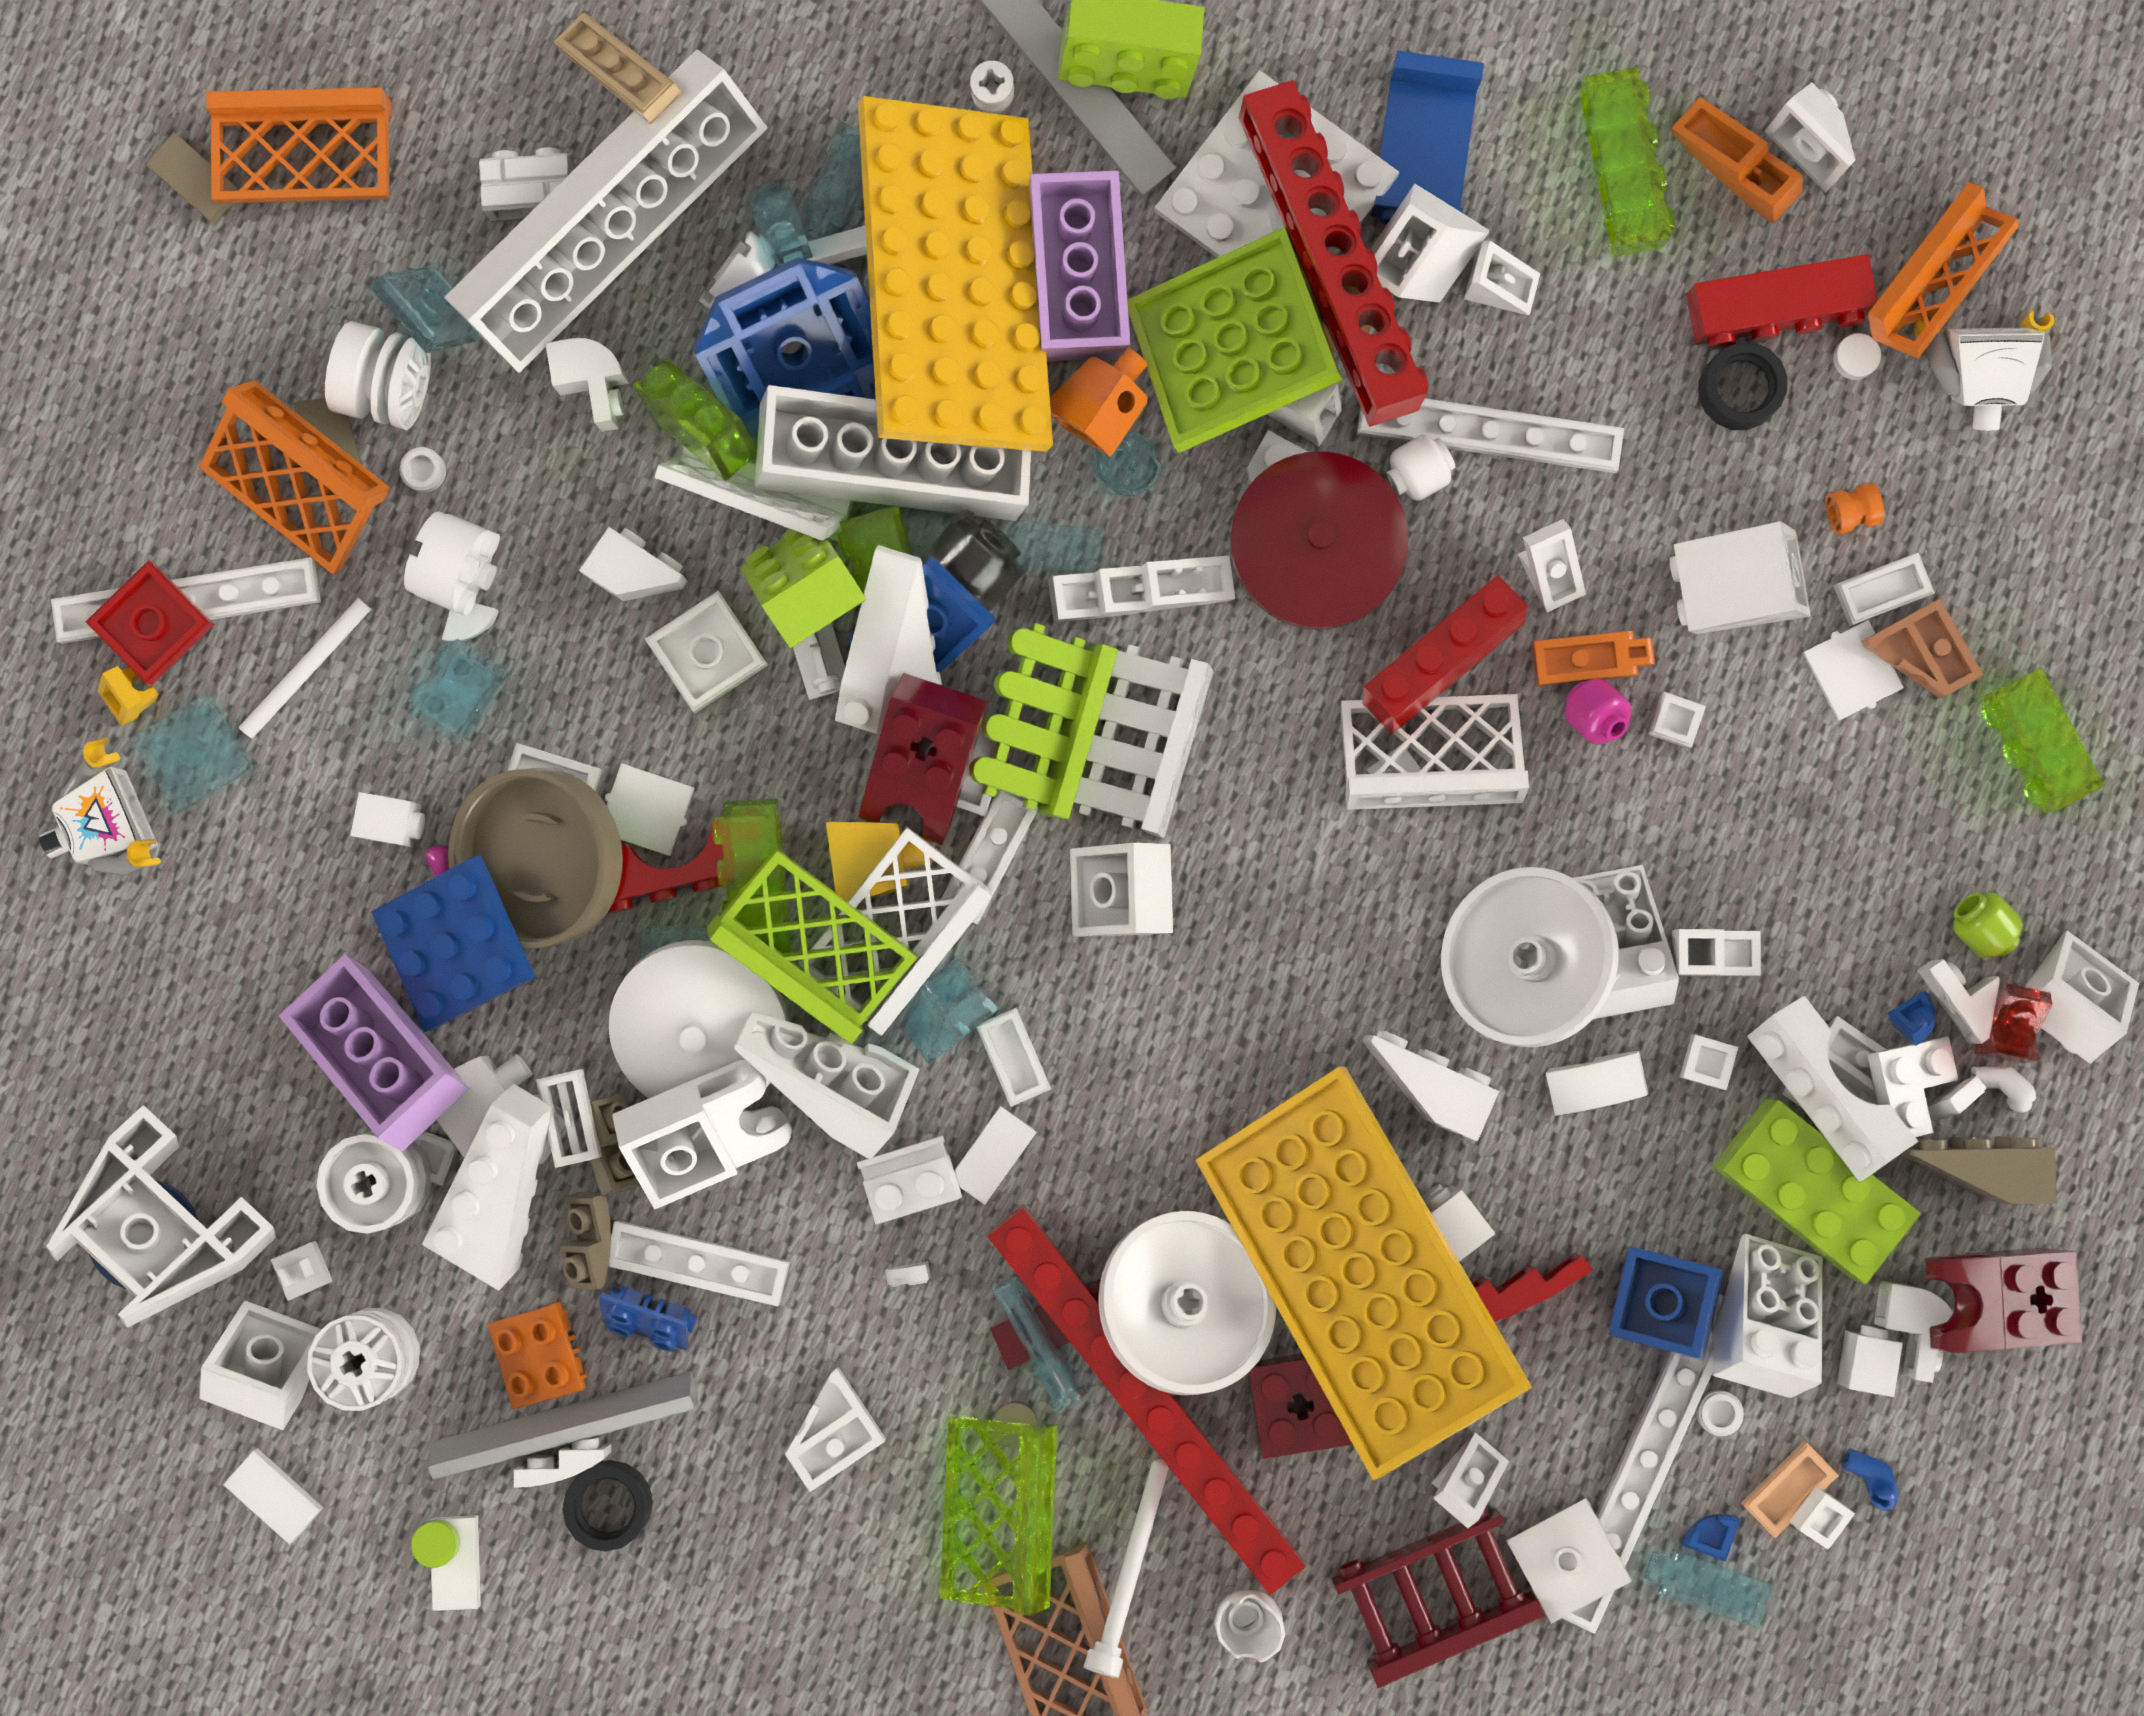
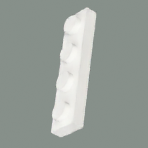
[608,1220,790,1307]

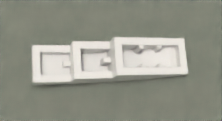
[1048,556,1235,623]

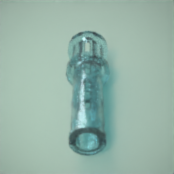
[992,1276,1088,1412]

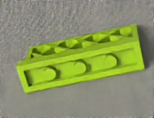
[707,848,918,1045]

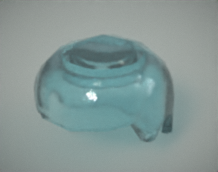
[1091,429,1162,496]

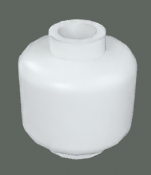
[1386,435,1455,501]

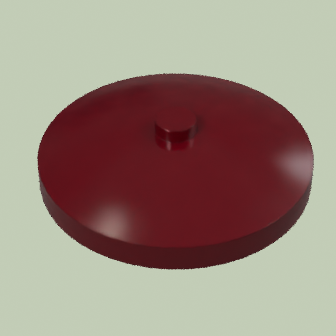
[1230,451,1409,630]

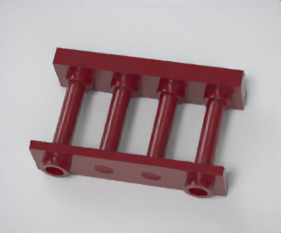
[1331,1506,1545,1688]

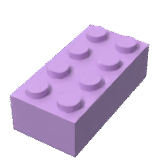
[1028,171,1130,362]
[279,954,470,1152]

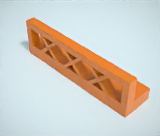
[1868,182,2019,359]

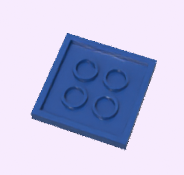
[371,856,536,1032]

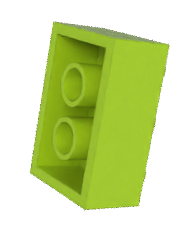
[1058,0,1205,99]
[739,528,866,649]

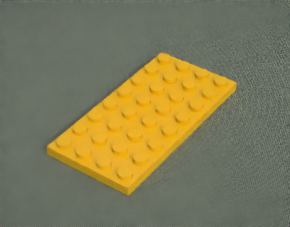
[858,96,1053,452]
[1195,1066,1532,1480]

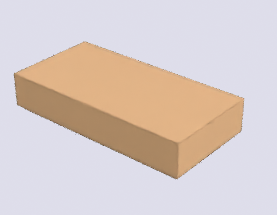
[1741,1441,1839,1538]

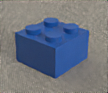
[1608,1246,1724,1361]

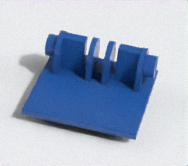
[600,1286,698,1352]

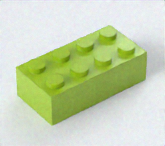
[1711,1098,1921,1284]

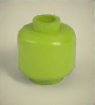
[1953,892,2023,958]

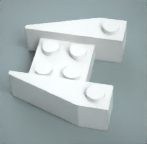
[46,1105,276,1328]

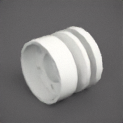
[325,321,431,430]
[307,1308,420,1411]

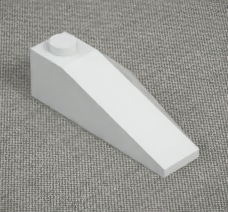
[734,1012,920,1160]

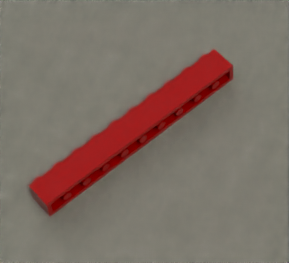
[987,1204,1306,1595]

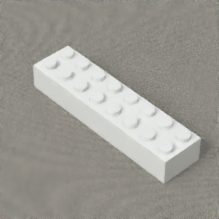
[444,50,768,373]

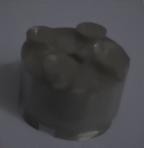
[926,510,1028,611]

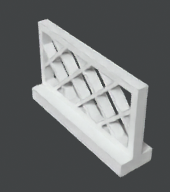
[654,437,853,541]
[1341,694,1529,810]
[798,827,992,1036]

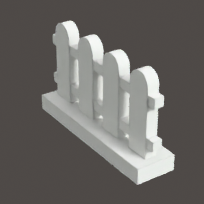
[1074,644,1213,839]

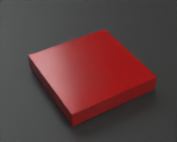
[85,560,215,686]

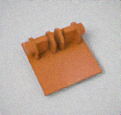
[487,1301,588,1409]

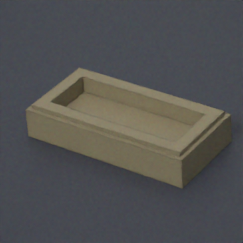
[145,132,239,224]

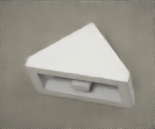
[1464,241,1540,315]

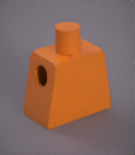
[1050,348,1148,457]

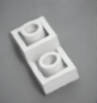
[1546,1051,1648,1116]
[514,1436,611,1488]

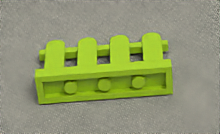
[969,623,1118,820]

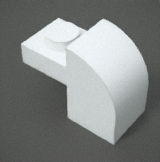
[545,338,629,432]
[1672,929,1761,976]
[1874,1280,1953,1383]

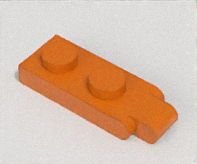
[1531,631,1655,687]

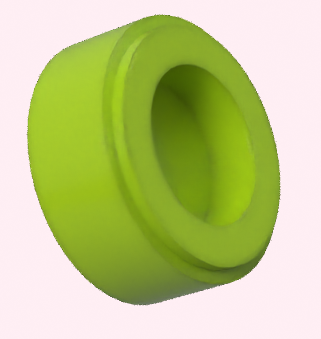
[411,1519,460,1568]

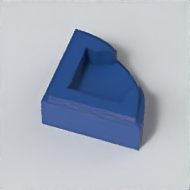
[1887,991,1936,1046]
[1681,1514,1740,1562]

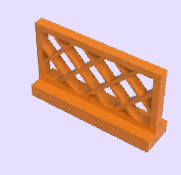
[206,87,392,204]
[199,379,391,575]

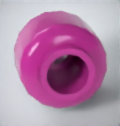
[1565,679,1632,745]

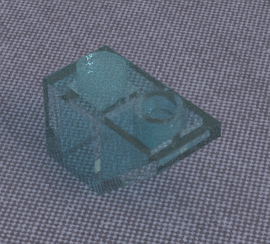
[905,958,999,1064]

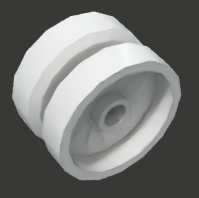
[316,1131,432,1234]

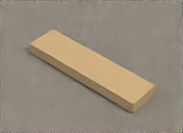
[554,12,682,124]

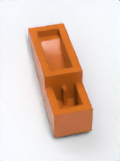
[1671,97,1803,224]

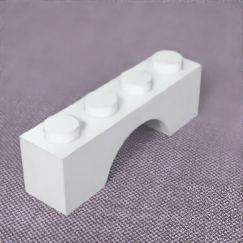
[1747,996,1918,1182]

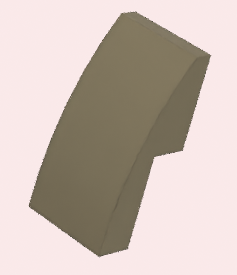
[590,1094,640,1197]
[560,1192,611,1290]

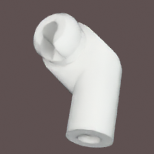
[1971,1067,2036,1113]

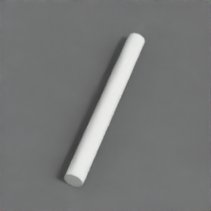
[239,597,372,739]

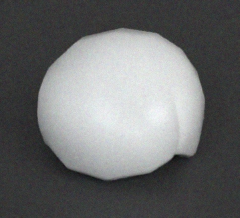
[1214,1590,1285,1663]

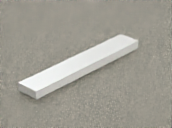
[1356,398,1624,473]
[51,557,321,644]

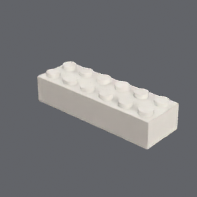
[754,385,1031,521]

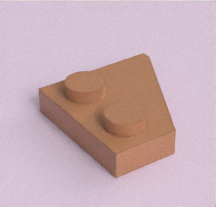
[1861,598,1984,699]

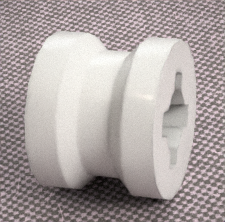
[970,61,1014,114]

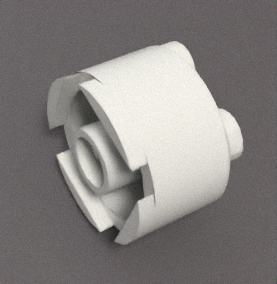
[404,511,500,616]

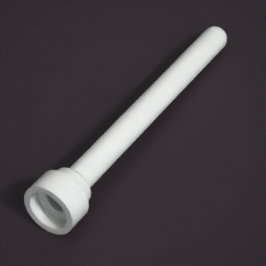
[1083,1459,1169,1679]

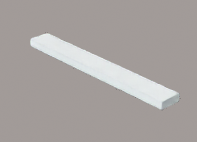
[1562,1294,1724,1634]

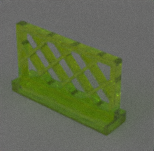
[940,1416,1058,1616]

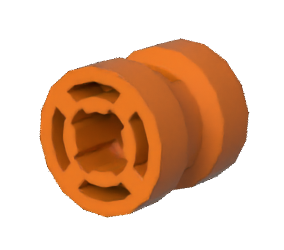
[1825,482,1884,535]

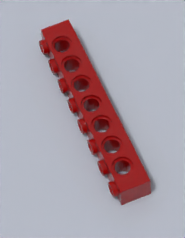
[1238,80,1428,427]

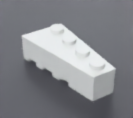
[422,1084,552,1290]

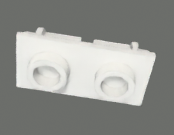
[793,622,845,700]

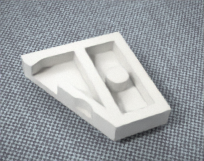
[785,1367,886,1492]

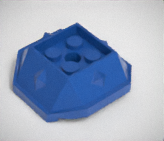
[693,257,876,439]

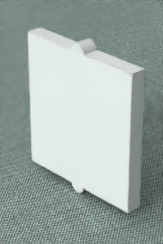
[1803,620,1904,721]
[605,763,695,857]

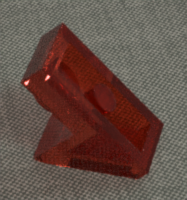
[1974,983,2053,1063]

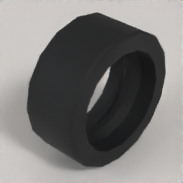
[1698,342,1788,430]
[562,1460,653,1552]

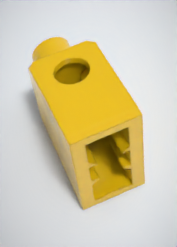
[826,822,932,903]

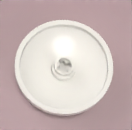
[1441,867,1619,1047]
[609,940,789,1098]
[1099,1211,1276,1395]

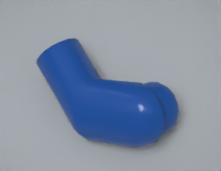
[1842,1448,1899,1511]

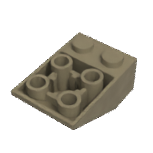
[1898,1136,2057,1204]

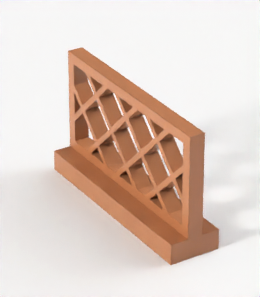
[983,1541,1148,1716]

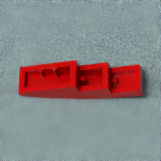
[1472,1253,1593,1322]

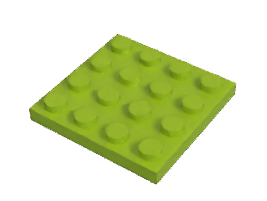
[1127,227,1343,453]

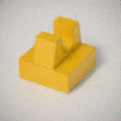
[97,666,158,726]

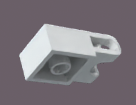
[612,1059,792,1210]

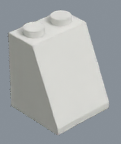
[1670,521,1811,634]

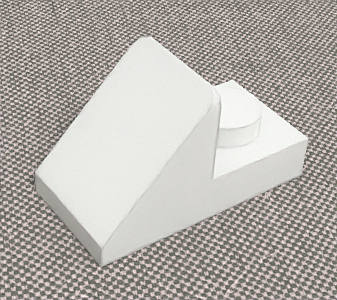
[1518,519,1586,613]
[1917,959,1999,1044]
[1432,1432,1509,1528]

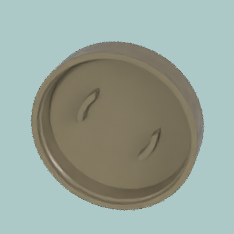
[448,768,623,949]

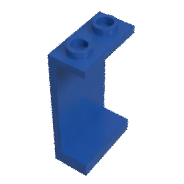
[1371,50,1484,225]

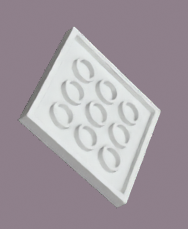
[1154,70,1399,292]

